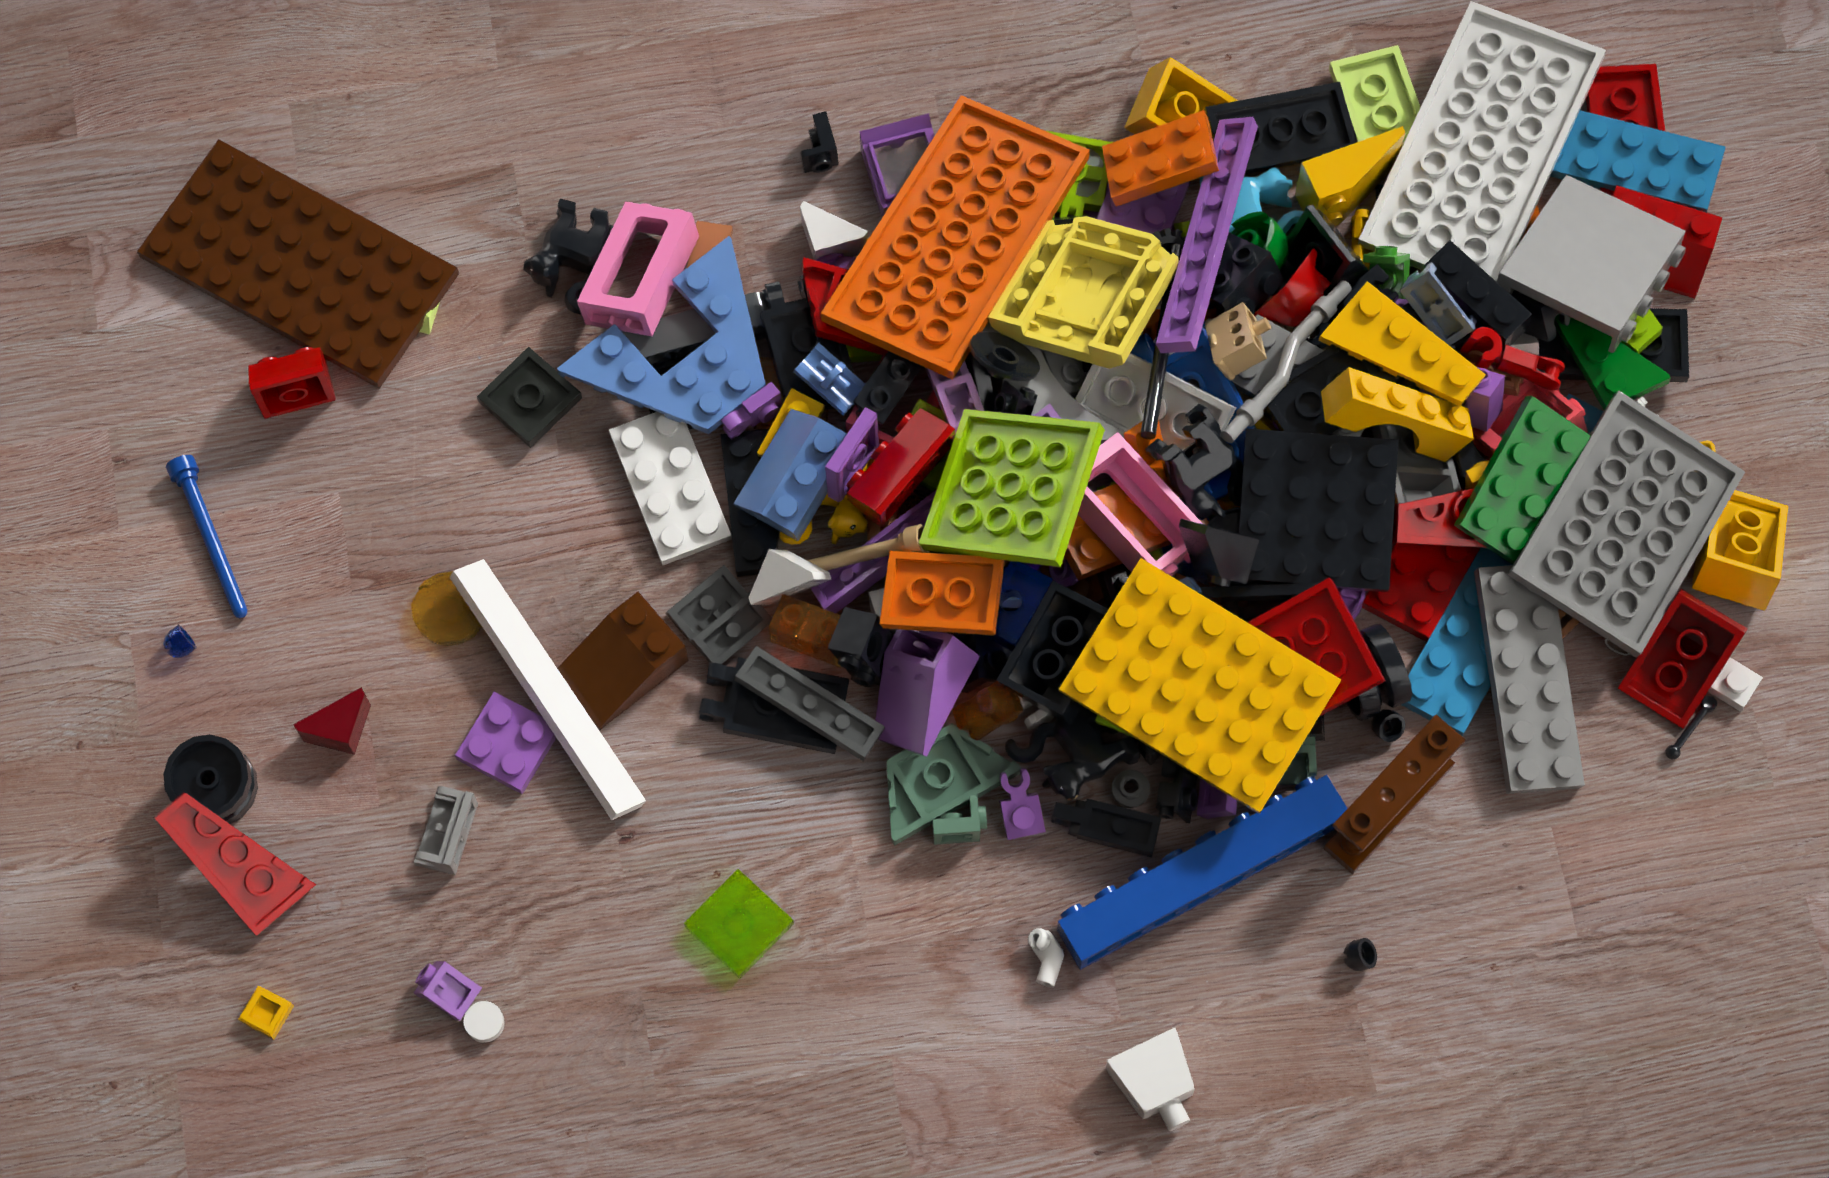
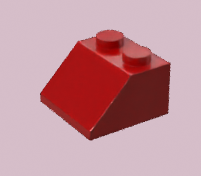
[248,347,336,419]

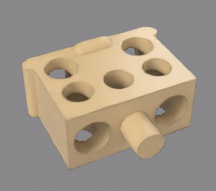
[1204,302,1271,381]

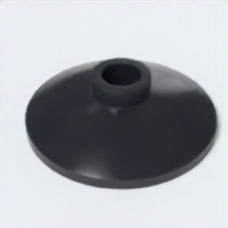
[969,332,1040,381]

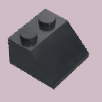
[1287,205,1369,296]

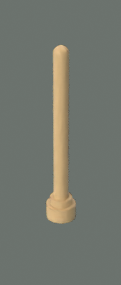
[807,524,929,571]

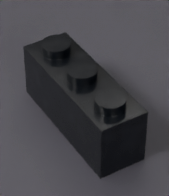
[1423,240,1532,347]

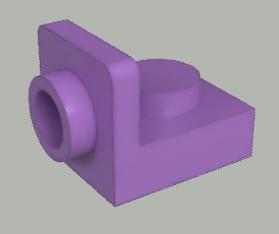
[414,961,482,1021]

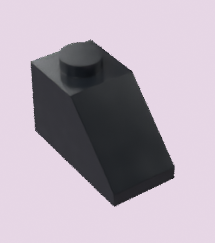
[1179,519,1259,587]

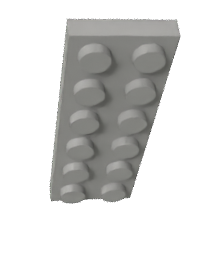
[1474,565,1585,794]

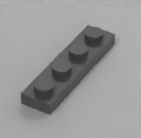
[735,646,885,762]

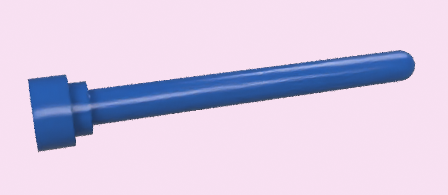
[166,455,248,618]

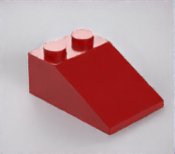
[1618,589,1748,729]

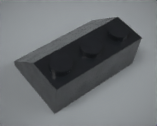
[996,581,1108,725]

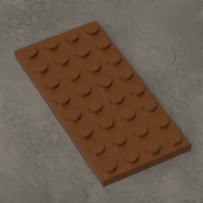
[137,139,459,389]

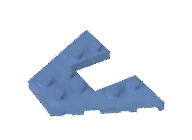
[557,236,766,434]

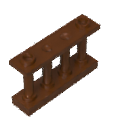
[1324,714,1466,875]

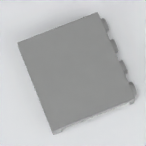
[1497,175,1686,353]

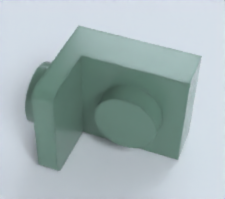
[933,795,987,845]

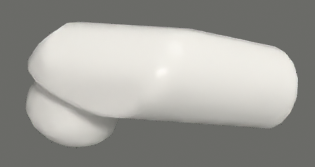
[1028,928,1064,988]

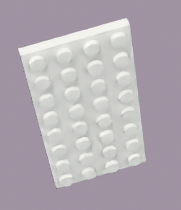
[1358,1,1606,282]

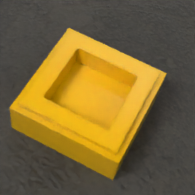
[238,985,294,1040]

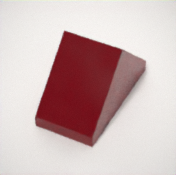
[293,688,371,755]

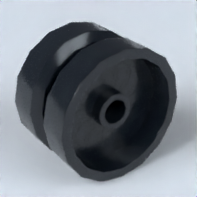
[1346,624,1412,721]
[163,734,258,824]

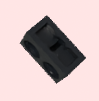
[828,607,894,687]

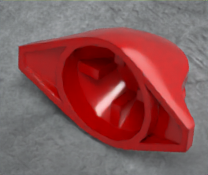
[1253,248,1331,327]

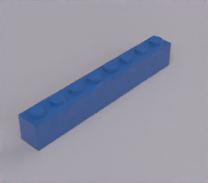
[1057,775,1348,970]

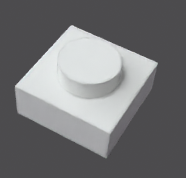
[1708,658,1763,712]

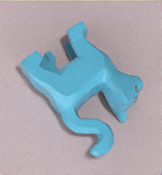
[1200,167,1303,233]

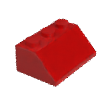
[1612,185,1723,299]
[846,408,955,528]

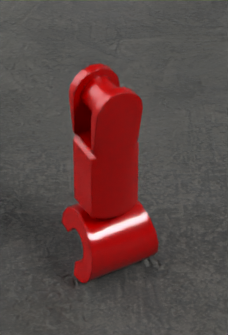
[1460,327,1565,390]

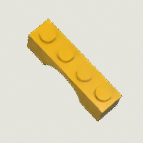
[1321,367,1474,462]

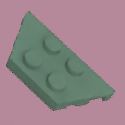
[886,723,1021,846]

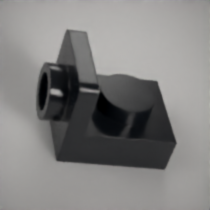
[801,111,839,173]

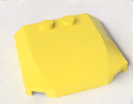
[988,216,1179,369]

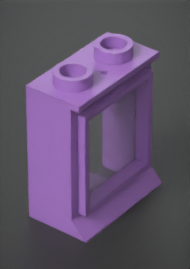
[859,113,935,217]

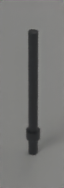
[1140,244,1183,440]

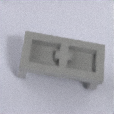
[414,786,478,875]

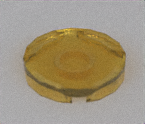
[411,571,482,646]

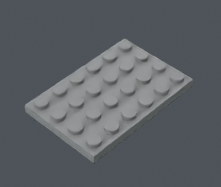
[1507,390,1745,657]

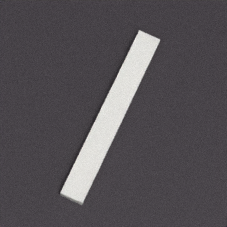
[450,559,646,820]

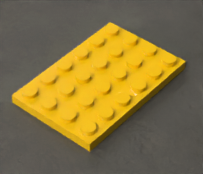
[1059,558,1341,814]

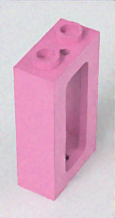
[577,202,699,336]
[1078,432,1203,576]

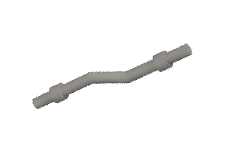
[1221,280,1352,443]

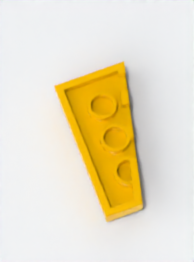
[1318,281,1486,406]

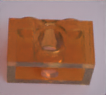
[768,594,841,668]

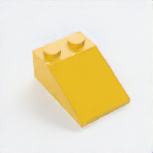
[1124,57,1238,135]
[1295,126,1405,227]
[1692,490,1788,611]

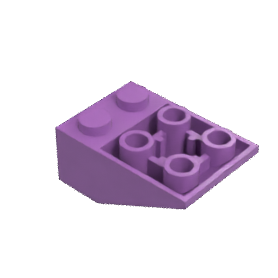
[875,629,980,757]

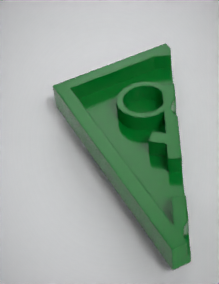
[1554,314,1671,410]

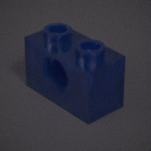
[983,561,1053,651]

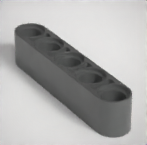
[622,292,769,364]

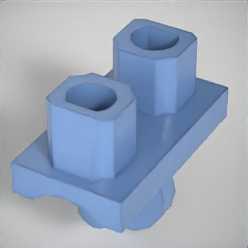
[793,343,865,416]

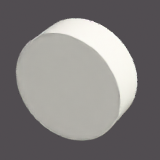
[464,1001,505,1043]

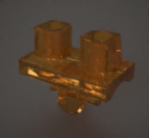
[953,681,1024,740]

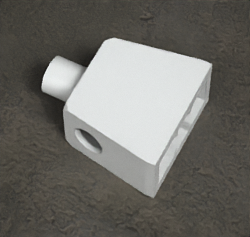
[1106,1028,1194,1131]

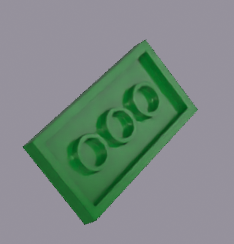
[1454,396,1591,565]

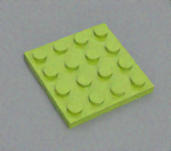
[919,409,1105,567]

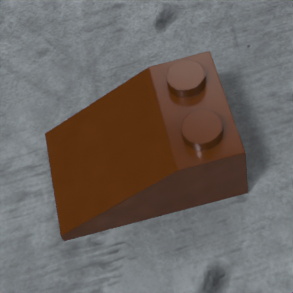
[557,592,689,730]

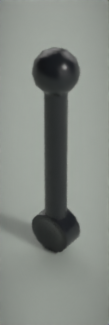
[1666,696,1717,760]

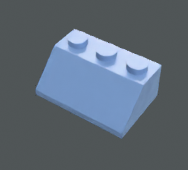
[734,409,847,541]

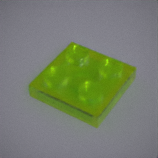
[684,869,794,979]

